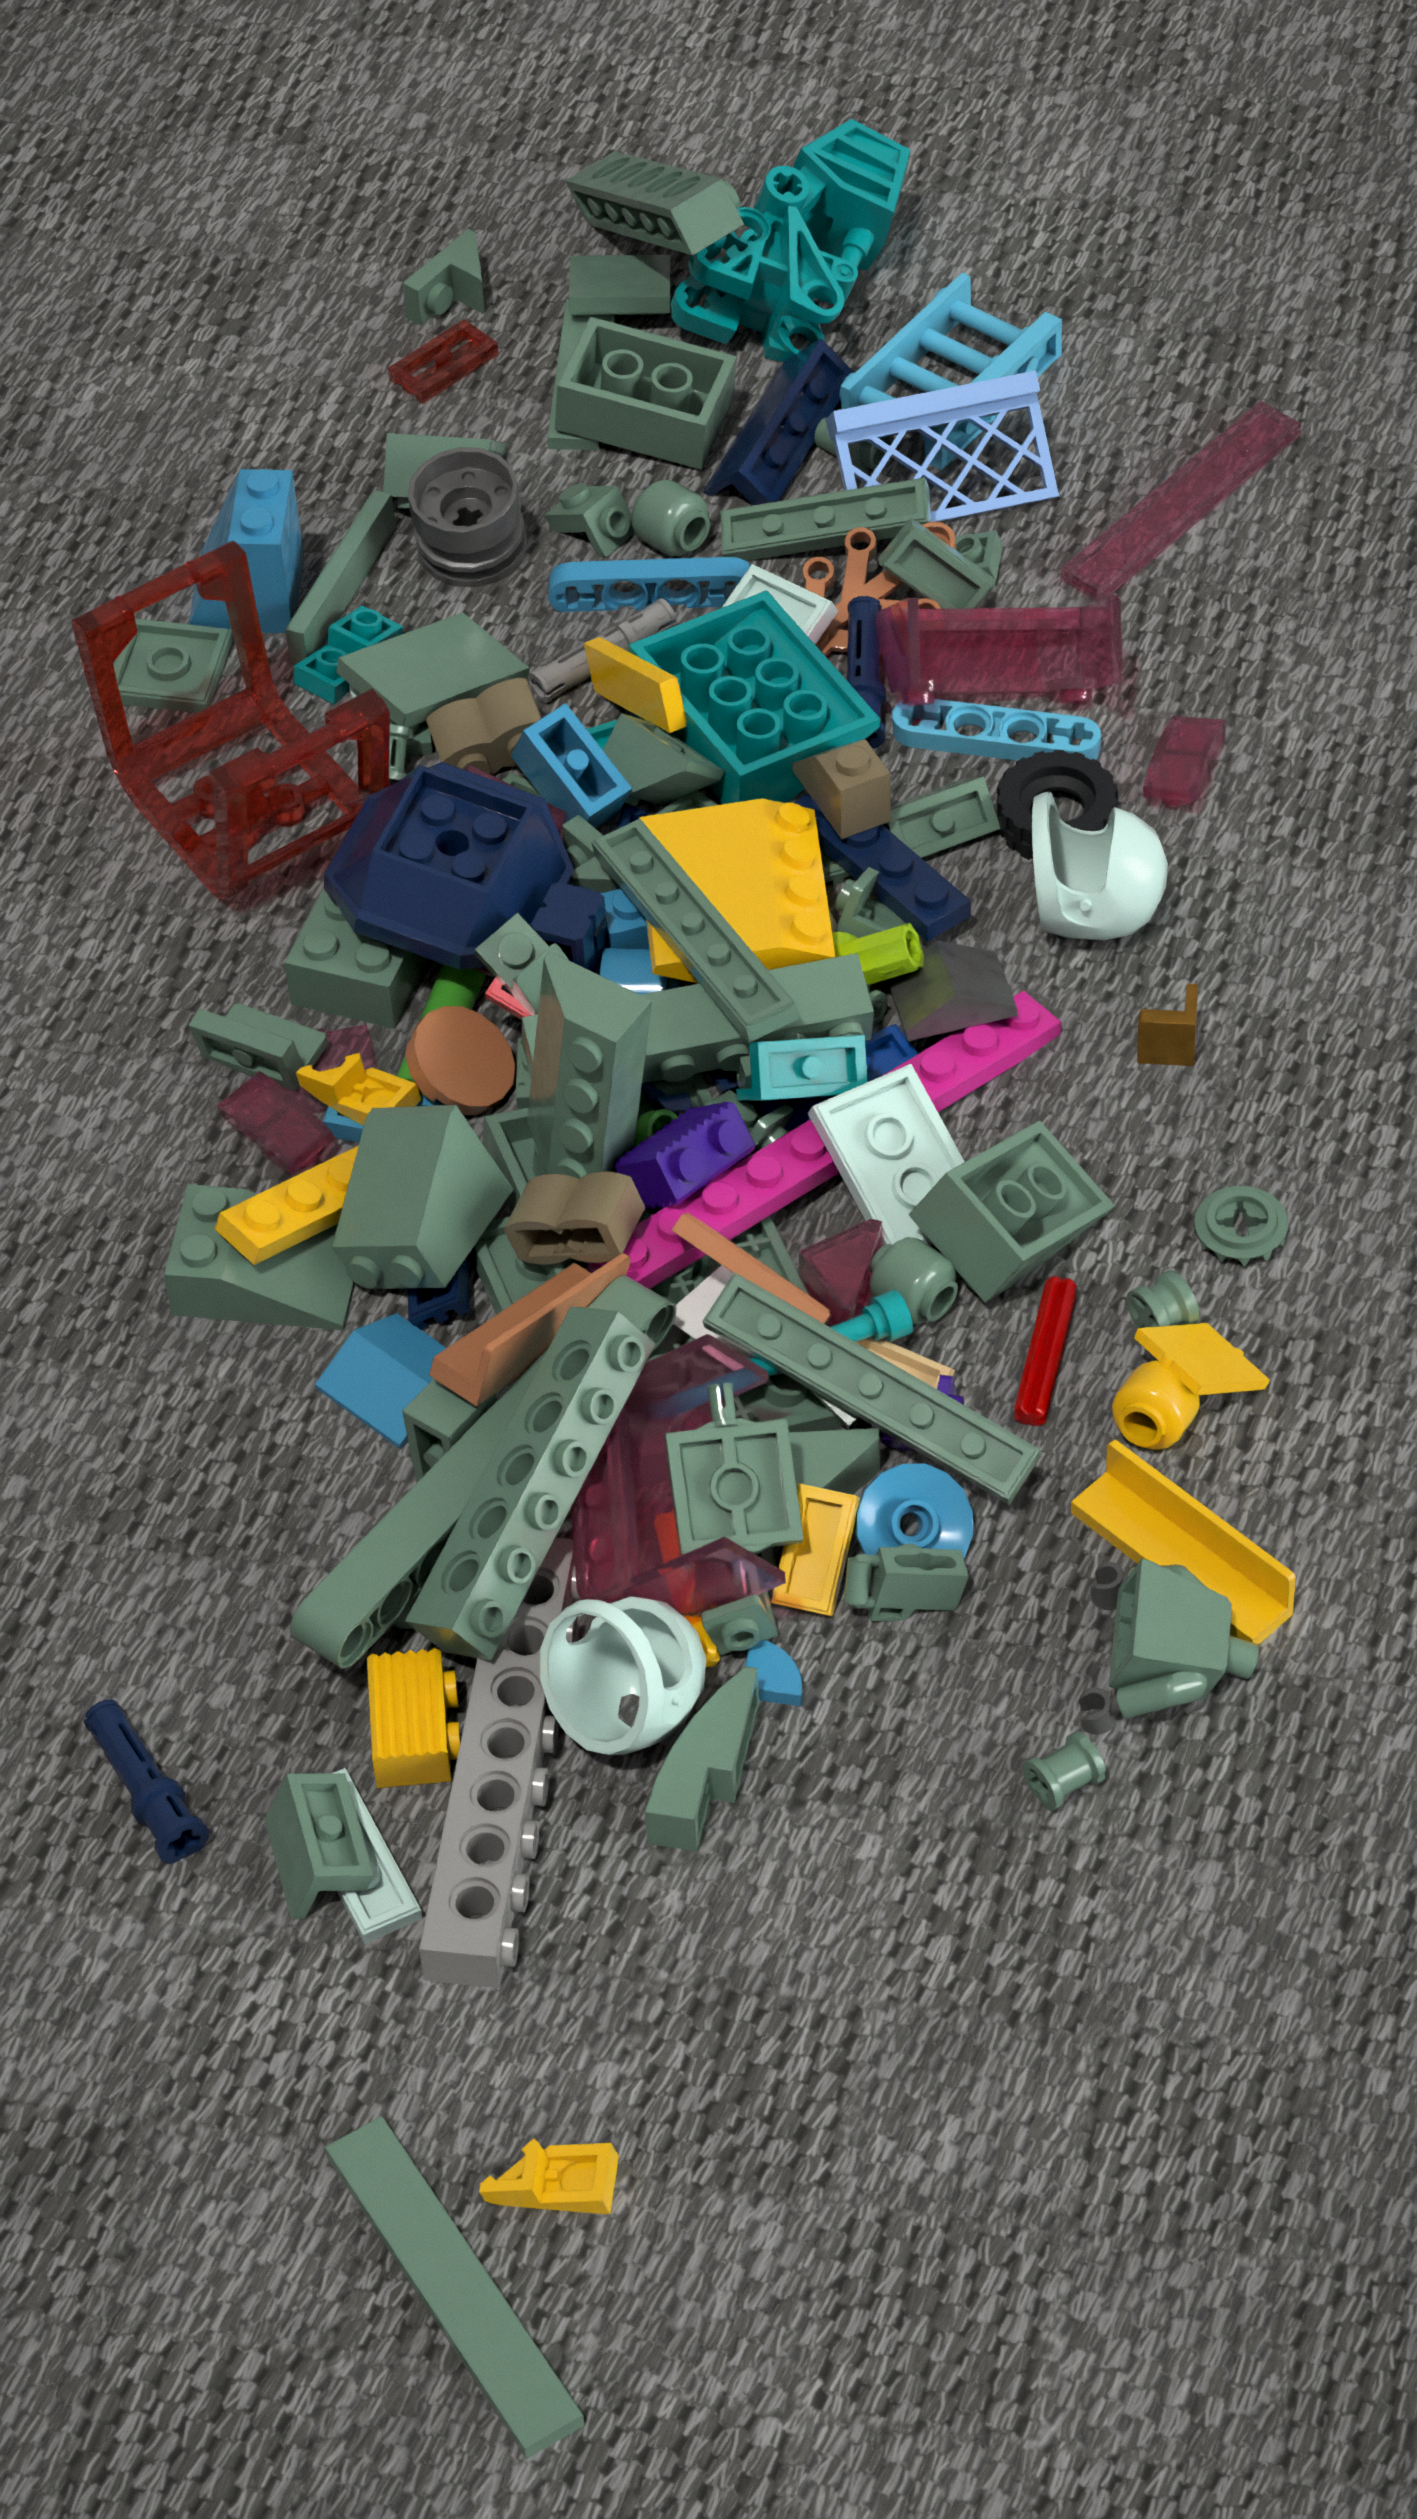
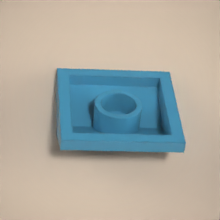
[315,1313,446,1449]

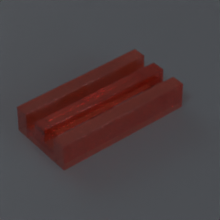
[388,319,499,404]

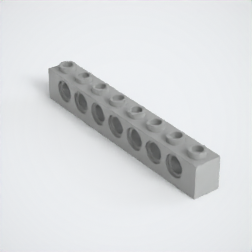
[419,1538,587,1988]

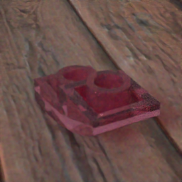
[1143,716,1225,805]
[217,1071,335,1174]

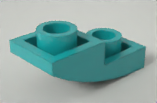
[293,606,403,704]

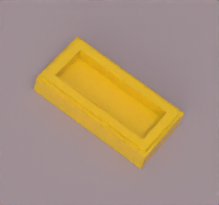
[771,1483,860,1617]

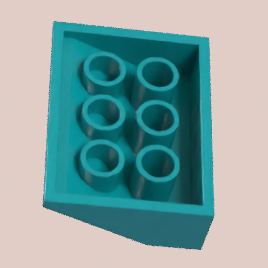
[628,590,881,804]

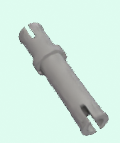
[528,598,678,703]

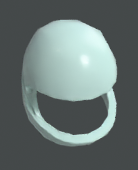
[1032,792,1168,941]
[540,1596,706,1755]

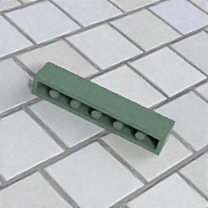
[522,953,874,1083]

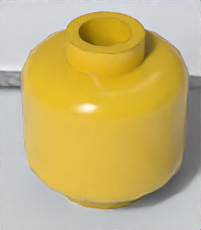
[1112,1360,1200,1450]

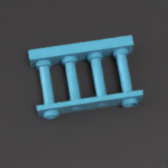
[839,272,1062,470]

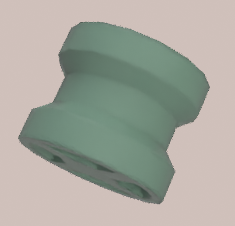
[1126,1270,1200,1328]

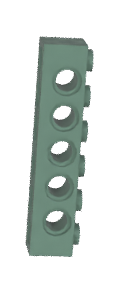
[565,151,744,256]
[405,1306,656,1660]

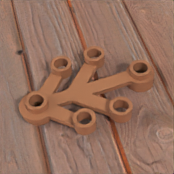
[802,522,956,663]

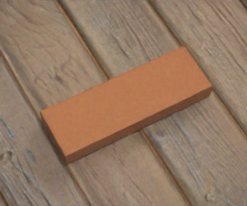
[672,1212,833,1325]

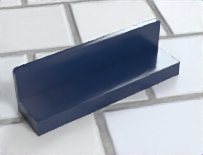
[703,339,855,505]

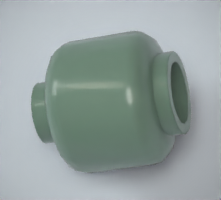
[632,479,710,557]
[869,1237,958,1325]

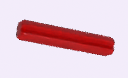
[1014,1276,1077,1426]

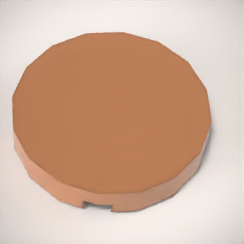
[405,1006,516,1115]

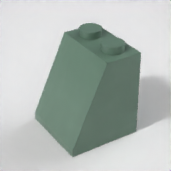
[332,1105,513,1289]

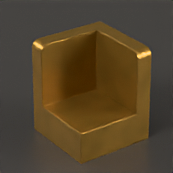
[1137,983,1198,1066]

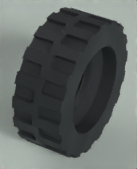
[997,750,1118,860]

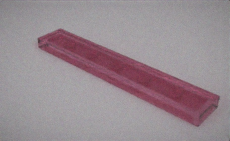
[1061,401,1301,604]

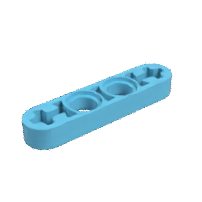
[892,697,1101,760]

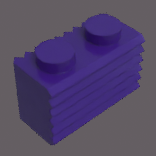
[614,1101,755,1210]

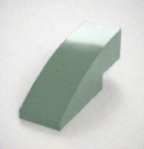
[645,1666,760,1851]

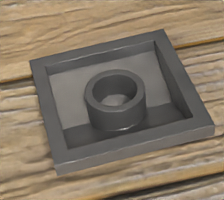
[887,940,1018,1042]

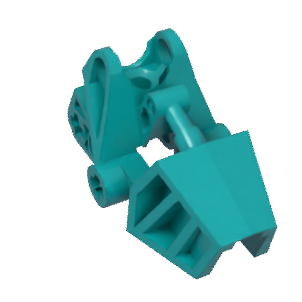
[670,119,910,362]

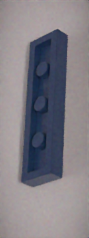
[793,794,971,942]

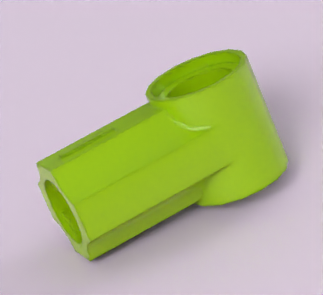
[832,923,924,985]

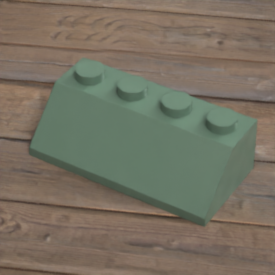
[527,952,652,1179]

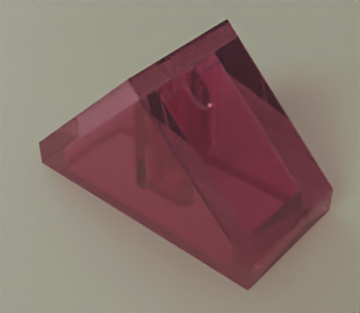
[799,1219,882,1327]

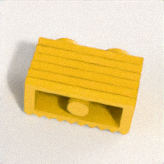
[367,1648,461,1788]

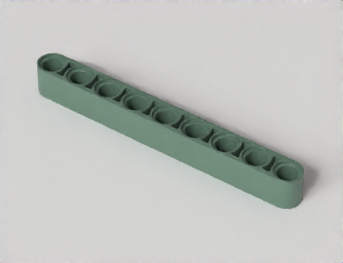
[290,1275,677,1669]

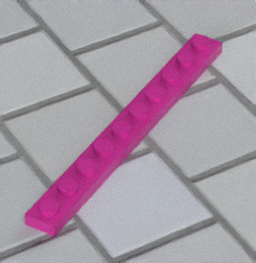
[588,990,1062,1289]

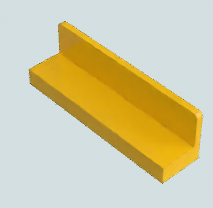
[1071,1439,1296,1645]

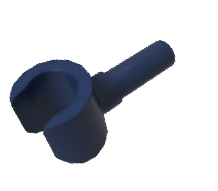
[641,1082,692,1116]

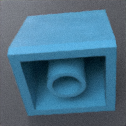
[188,469,304,633]

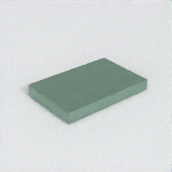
[336,612,530,727]

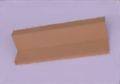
[429,1253,631,1406]

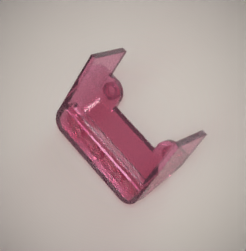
[876,596,1123,706]
[571,1334,786,1617]

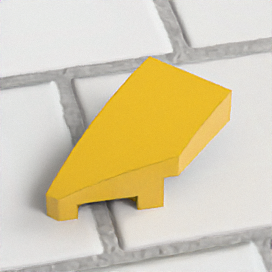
[296,1053,421,1126]
[479,2138,619,2214]

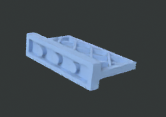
[826,370,1059,522]

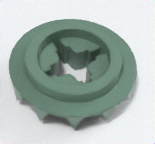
[1194,1186,1288,1267]

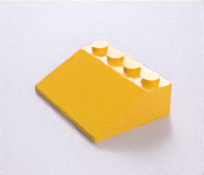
[639,798,835,983]

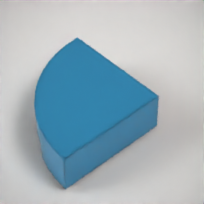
[745,1640,802,1706]

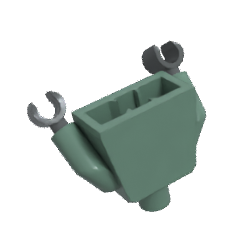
[1079,1558,1259,1735]

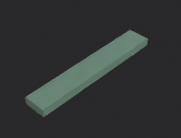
[591,819,800,1043]
[702,1272,1041,1505]
[325,2116,585,2459]

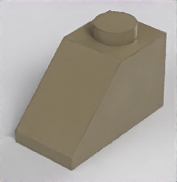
[792,739,891,839]

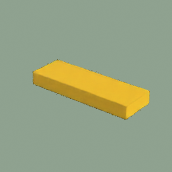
[584,637,687,733]

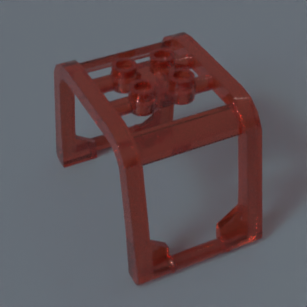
[71,540,390,900]

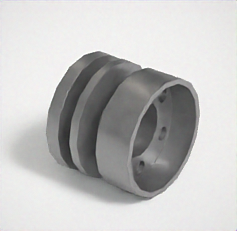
[408,447,527,587]

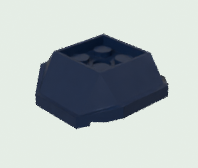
[323,762,574,970]

